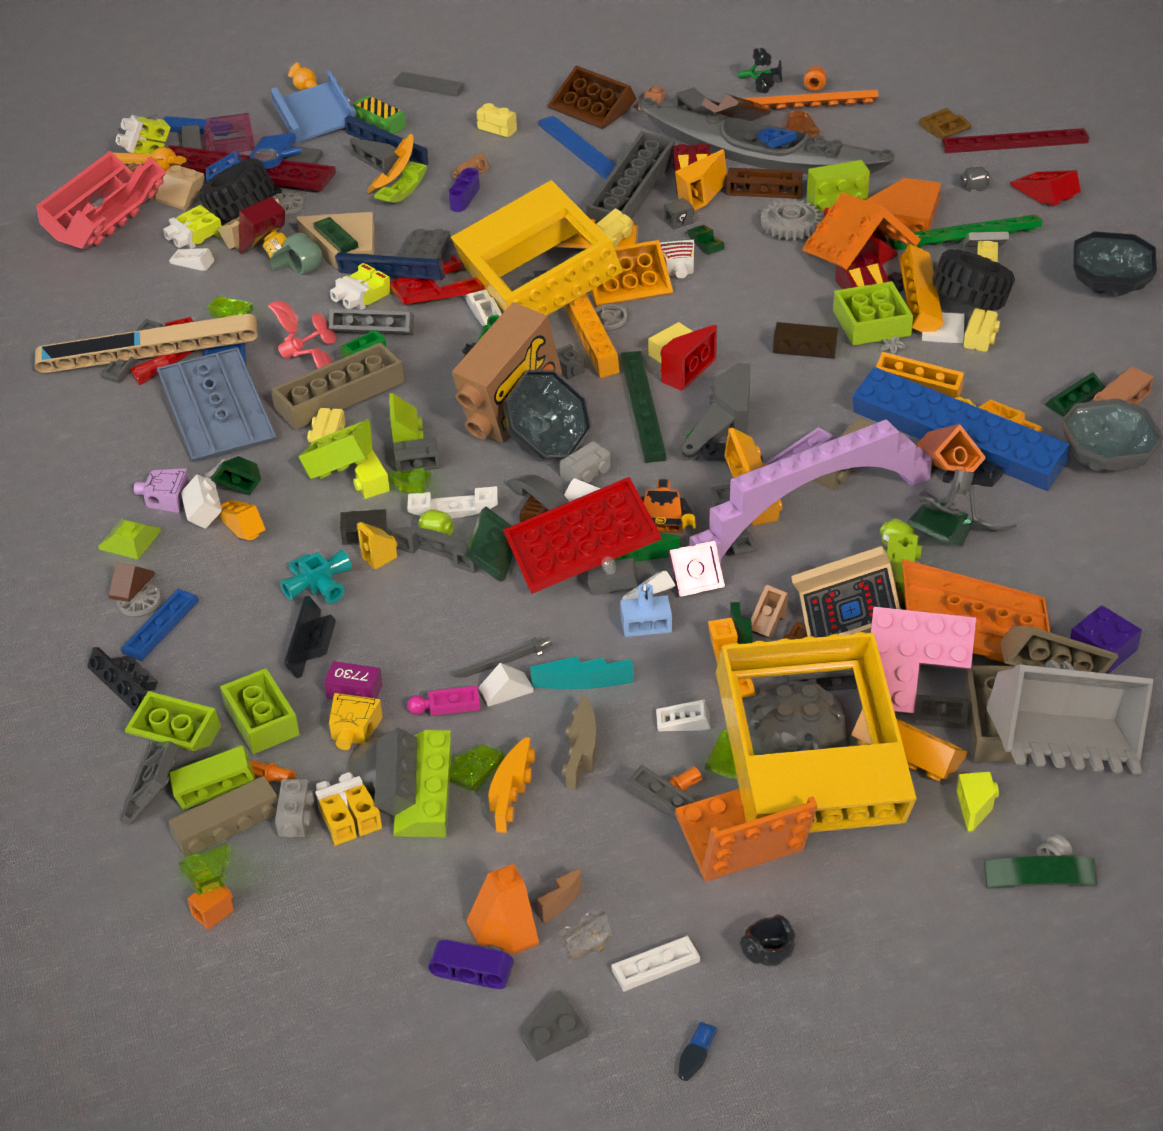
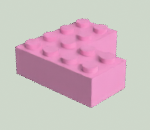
[871,607,976,714]

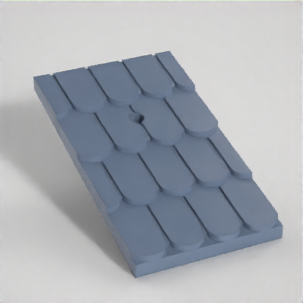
[157,347,276,462]

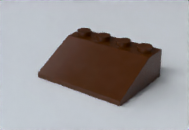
[548,65,637,129]

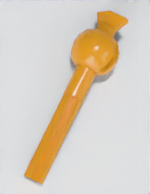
[288,62,318,91]
[113,147,186,171]

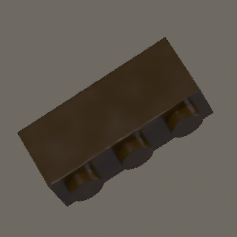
[773,322,838,359]

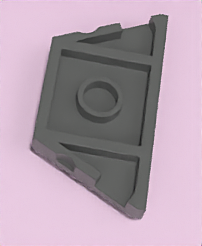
[120,741,178,826]

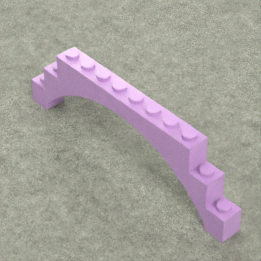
[689,419,932,564]

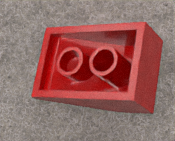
[1010,170,1081,206]
[660,324,717,391]

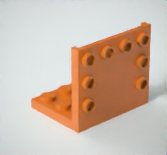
[802,192,921,270]
[675,789,818,882]

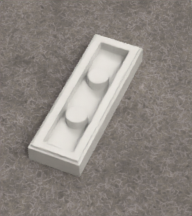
[612,935,700,992]

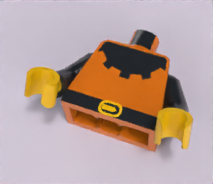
[641,479,696,533]

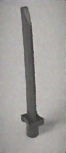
[452,637,552,677]

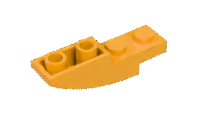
[488,737,535,833]

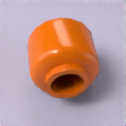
[804,66,827,92]

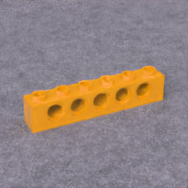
[564,293,620,378]

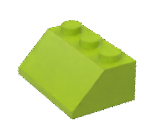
[298,419,373,479]
[125,691,221,751]

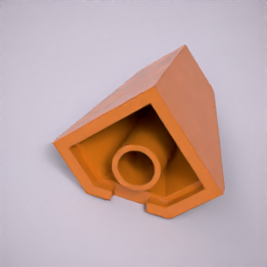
[916,424,986,473]
[466,863,539,955]

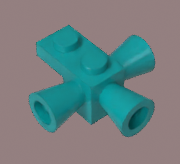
[280,550,352,604]

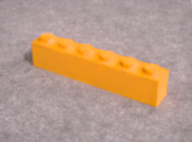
[899,244,943,332]

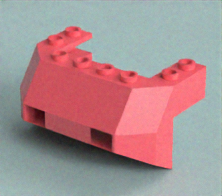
[36,151,166,249]

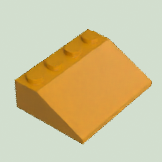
[590,240,673,307]

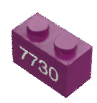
[324,661,382,700]

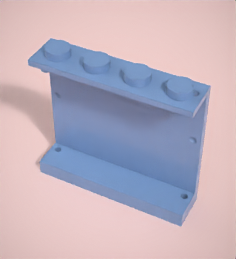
[270,70,356,143]

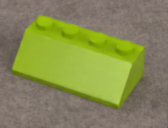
[393,730,452,838]

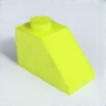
[353,450,390,499]
[956,772,999,832]

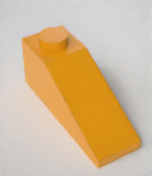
[217,499,266,541]

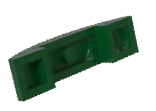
[984,856,1097,889]

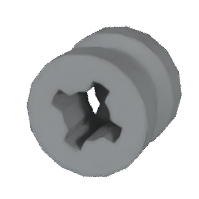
[1037,834,1072,856]

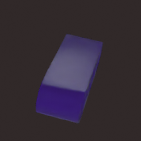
[449,168,480,212]
[428,940,514,989]

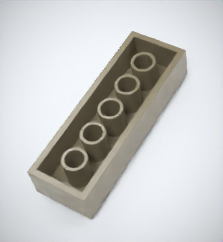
[271,342,404,430]

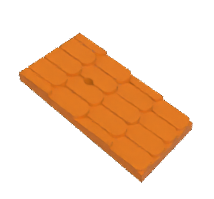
[902,559,1050,662]

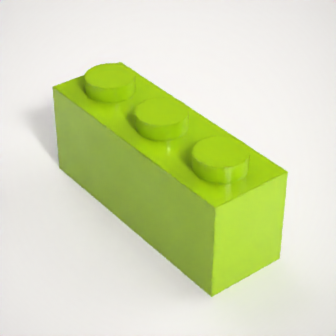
[169,745,256,810]

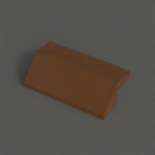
[701,93,771,121]

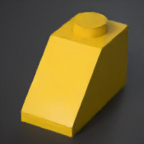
[357,522,397,570]

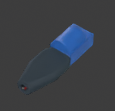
[678,1021,716,1081]

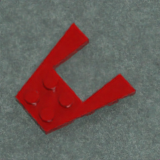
[390,255,484,305]
[130,317,195,385]

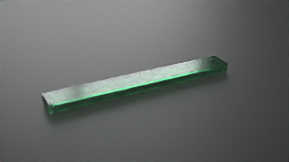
[620,351,666,463]

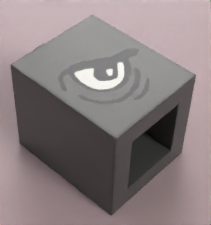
[664,198,694,229]

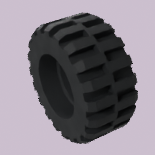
[199,158,274,222]
[932,249,1015,310]

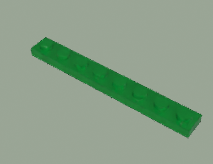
[888,214,1042,250]

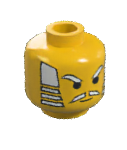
[263,231,287,258]

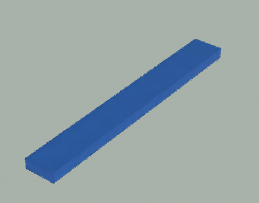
[539,116,616,179]

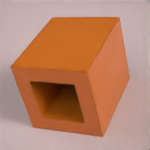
[187,879,234,930]

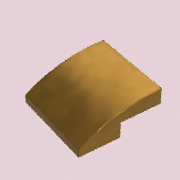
[919,107,972,139]

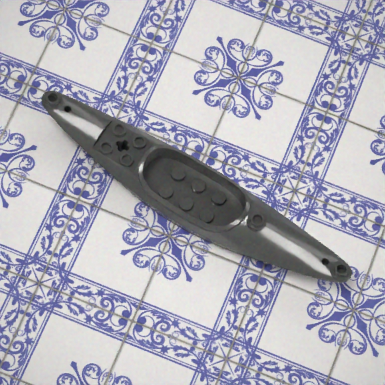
[639,98,895,174]

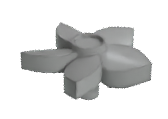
[881,336,906,355]

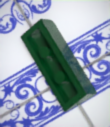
[1045,372,1105,416]

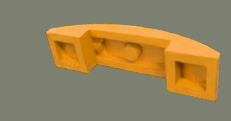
[366,134,413,194]
[708,618,756,698]

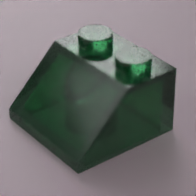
[907,499,974,546]

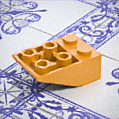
[675,149,727,211]

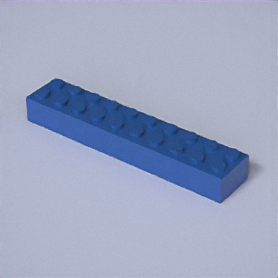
[852,367,1069,492]

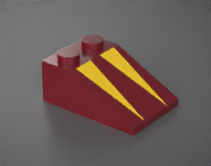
[673,143,711,194]
[239,196,285,254]
[835,252,889,289]

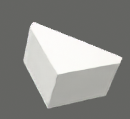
[479,663,534,707]

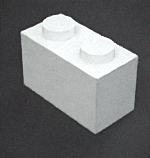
[181,474,222,529]

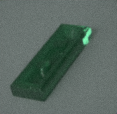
[313,217,359,254]

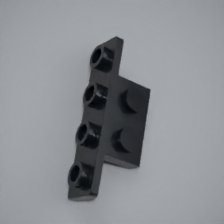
[284,595,336,678]
[88,647,158,712]

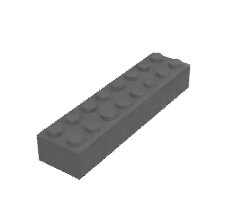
[586,131,675,223]

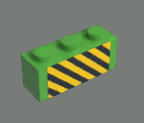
[352,95,406,134]

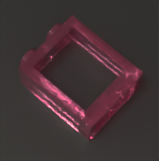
[204,113,255,153]

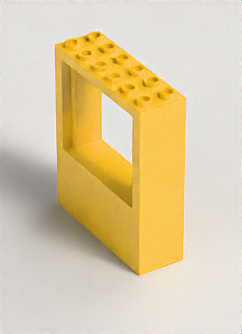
[451,180,623,315]
[716,632,917,833]

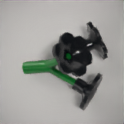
[738,48,782,93]

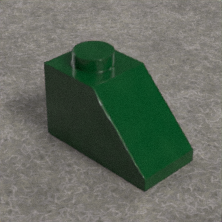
[211,456,261,496]

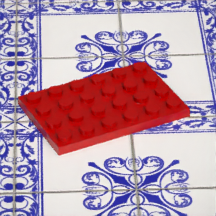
[503,477,661,594]

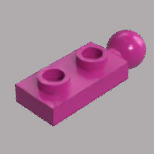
[407,685,481,716]

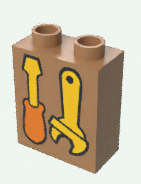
[452,302,562,443]

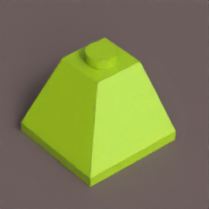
[98,518,161,560]

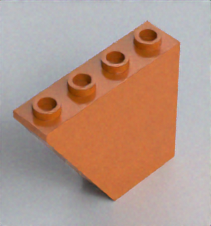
[866,178,942,232]

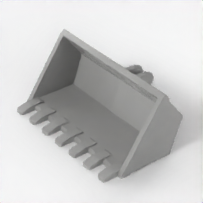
[986,660,1153,775]

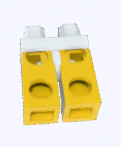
[315,772,382,846]

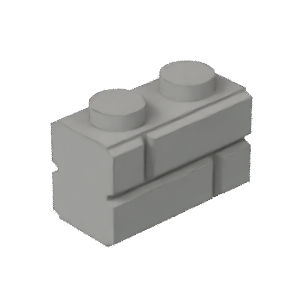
[560,441,611,483]

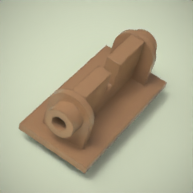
[452,152,490,178]

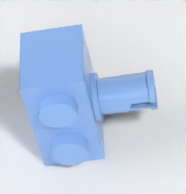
[620,583,672,637]

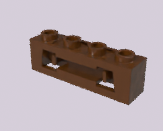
[727,168,803,199]

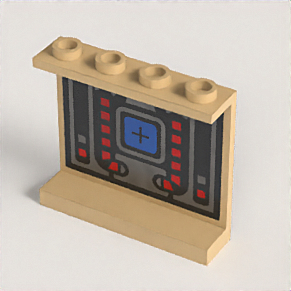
[791,546,901,638]

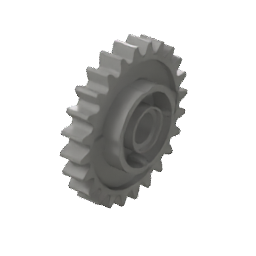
[761,199,822,240]

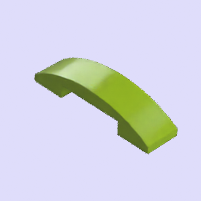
[374,162,427,203]

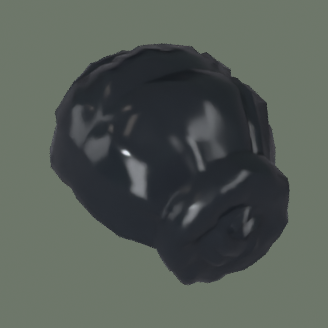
[740,914,796,966]

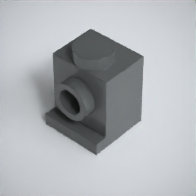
[556,344,585,380]

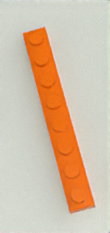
[743,90,878,110]

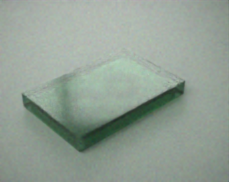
[465,506,514,582]

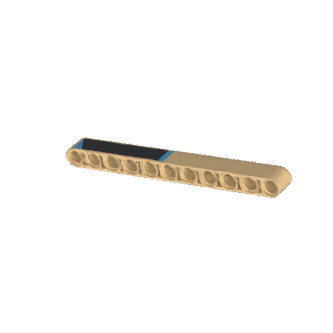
[35,314,258,373]

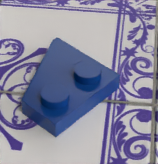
[758,127,797,148]

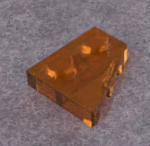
[785,110,820,137]

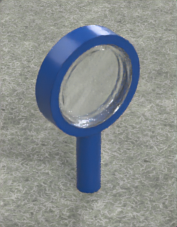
[250,146,302,169]

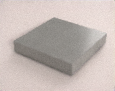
[963,232,1009,247]

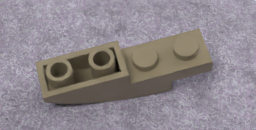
[562,695,597,790]

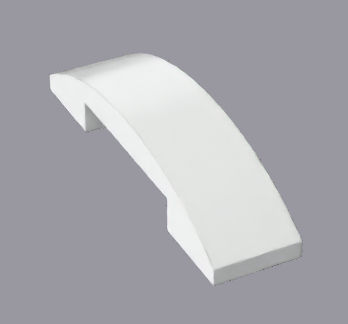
[407,486,498,518]

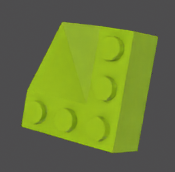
[833,281,913,345]

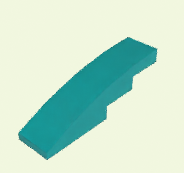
[530,656,634,689]

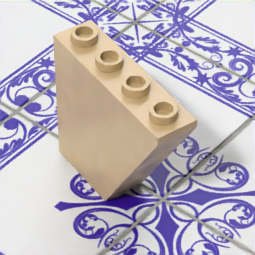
[297,212,374,269]

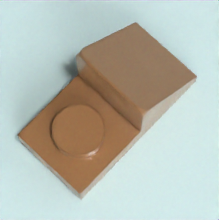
[751,584,788,639]

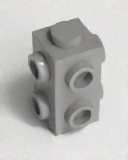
[275,779,314,838]

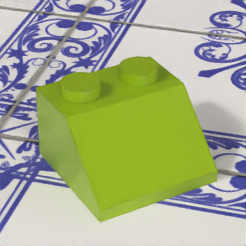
[389,393,424,443]

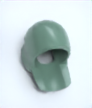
[271,232,323,275]

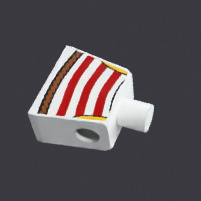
[660,240,694,278]

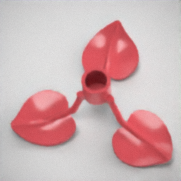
[268,301,336,369]

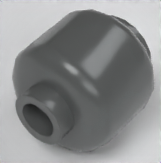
[960,167,990,192]

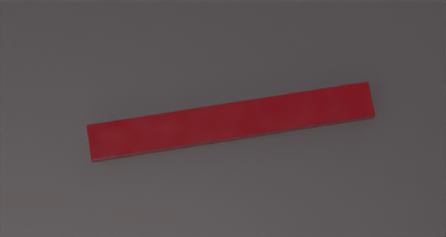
[941,128,1089,154]

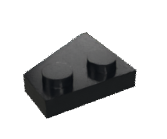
[943,461,1004,487]

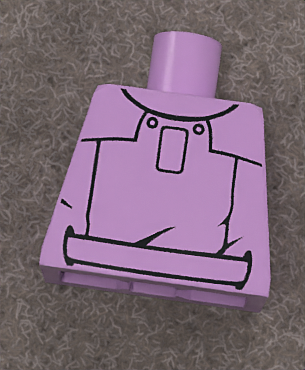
[134,469,190,513]

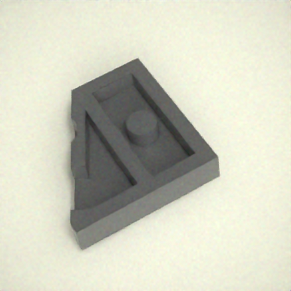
[522,990,587,1062]

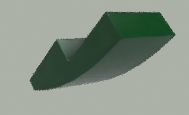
[687,224,725,255]
[730,602,753,644]

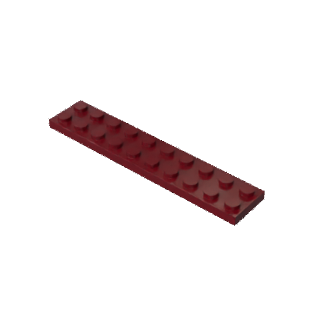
[167,145,336,191]

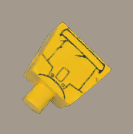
[329,693,383,750]

